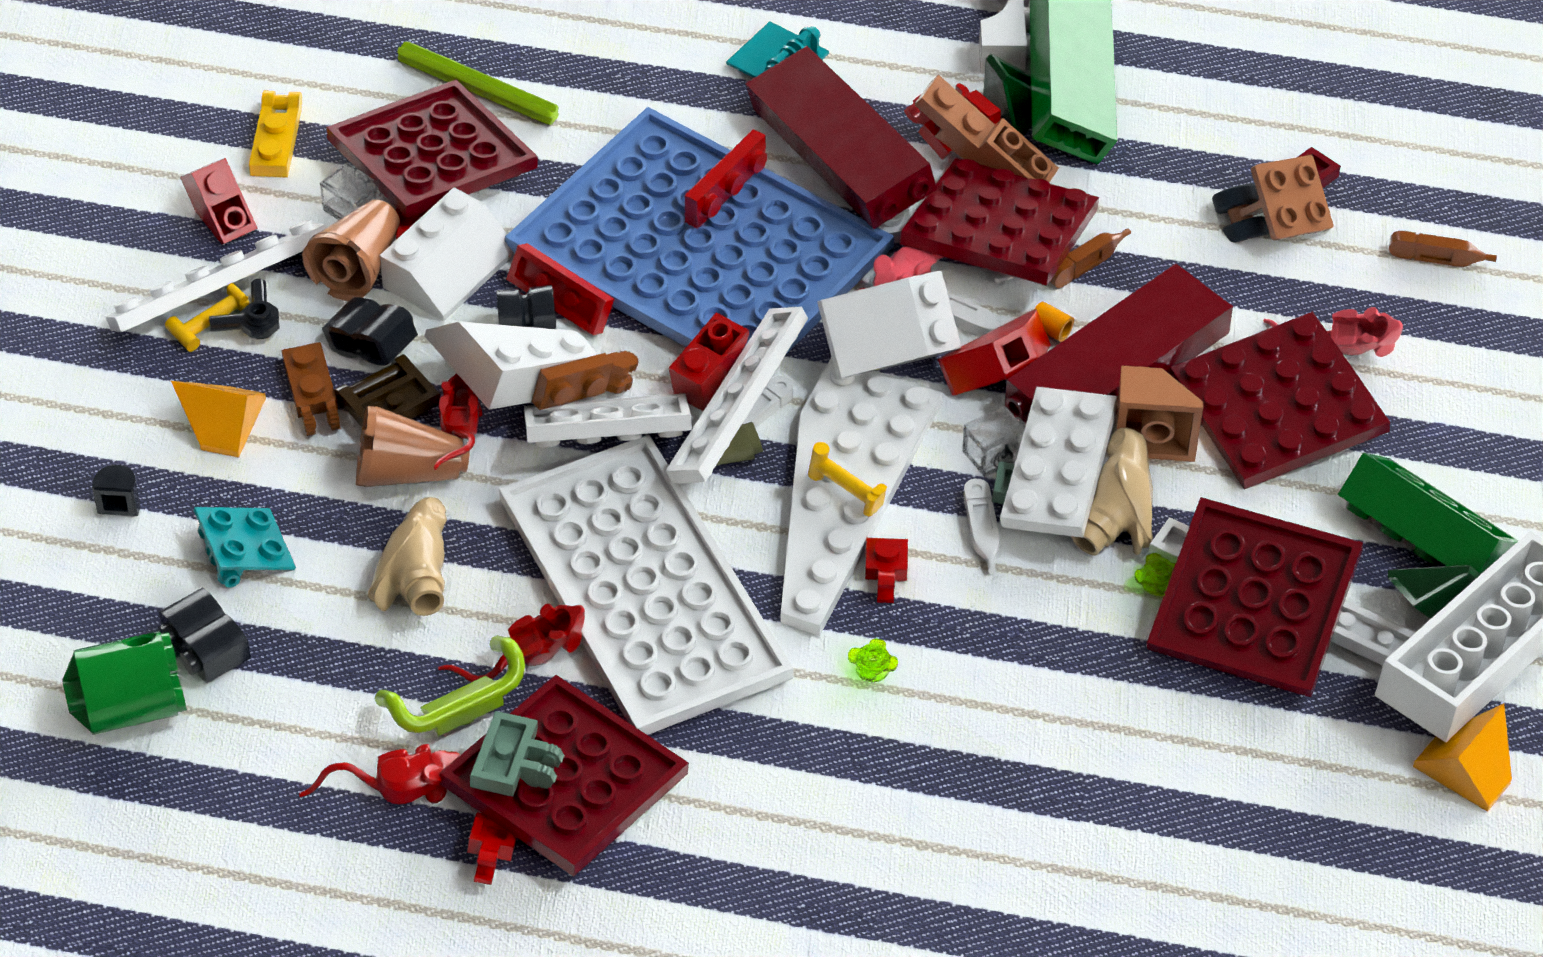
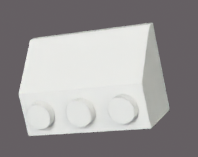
[379,187,515,321]

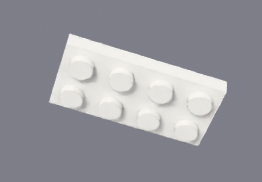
[1000,387,1118,538]
[524,393,692,447]

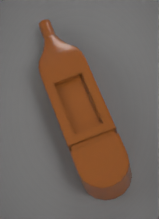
[1050,228,1131,288]
[1389,231,1497,267]

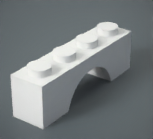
[979,0,1031,73]

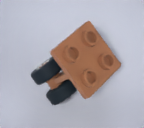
[1212,155,1334,243]

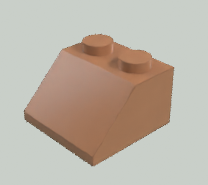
[1115,366,1203,462]

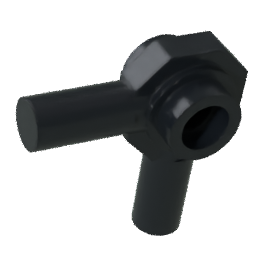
[209,279,280,339]

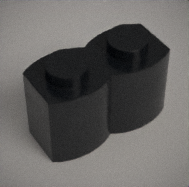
[322,297,418,366]
[158,587,251,683]

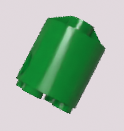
[62,631,187,735]

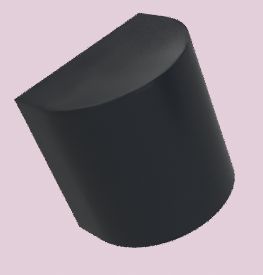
[92,465,140,516]

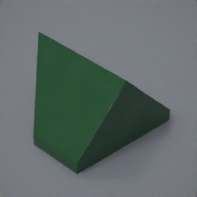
[983,53,1032,136]
[1388,565,1481,619]

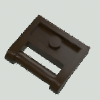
[333,354,440,427]

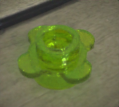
[1134,553,1176,596]
[848,638,898,682]

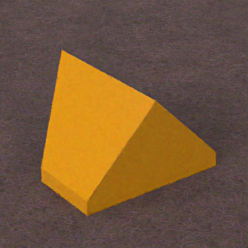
[171,381,266,457]
[1413,703,1512,812]

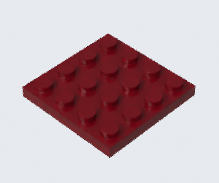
[326,80,538,218]
[900,158,1099,286]
[1170,311,1390,490]
[1147,497,1363,697]
[439,675,689,877]

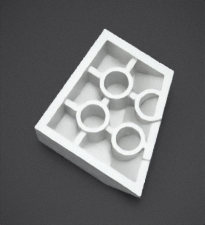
[424,322,598,410]

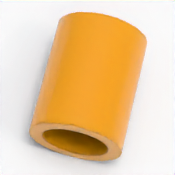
[1035,301,1074,342]

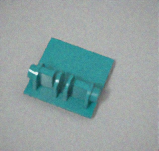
[726,21,829,78]
[193,507,296,587]

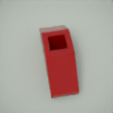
[937,309,1051,396]

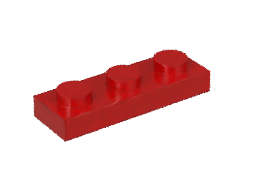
[685,129,767,229]
[506,243,615,336]

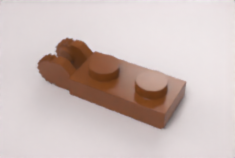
[281,342,341,436]
[531,351,639,410]

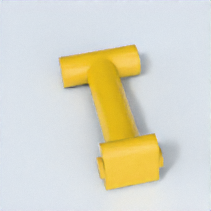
[165,283,250,352]
[808,442,887,516]

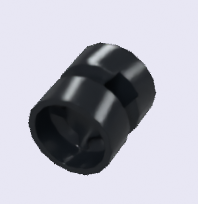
[496,285,556,329]

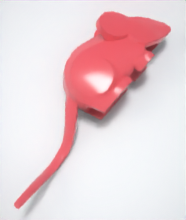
[872,246,943,286]
[1263,307,1403,357]

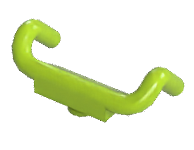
[375,635,525,736]

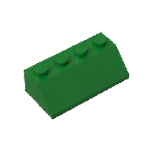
[1337,452,1519,574]

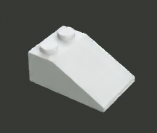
[817,270,962,379]

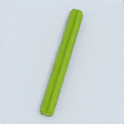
[397,41,559,125]

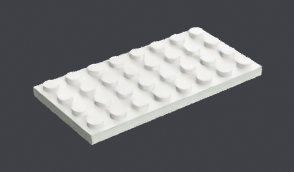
[499,434,794,735]

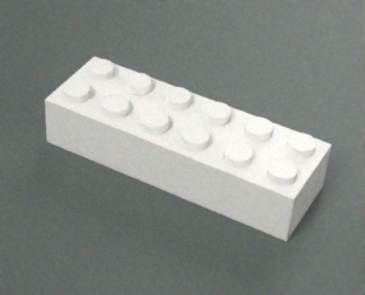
[1375,531,1543,742]

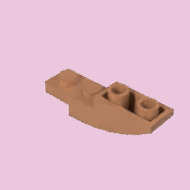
[914,74,1059,182]

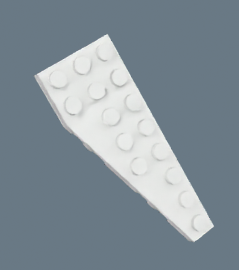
[781,357,943,636]

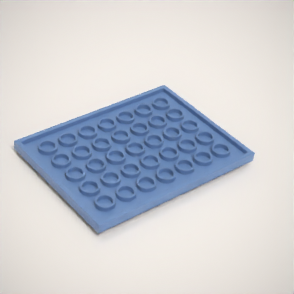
[505,107,894,354]

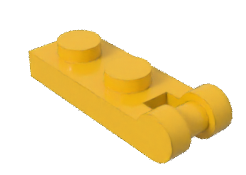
[249,90,302,178]

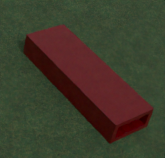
[745,46,937,229]
[1004,263,1233,423]

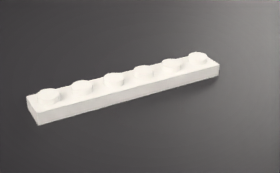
[105,220,327,332]
[666,306,808,483]

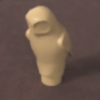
[1071,428,1153,556]
[368,497,447,616]

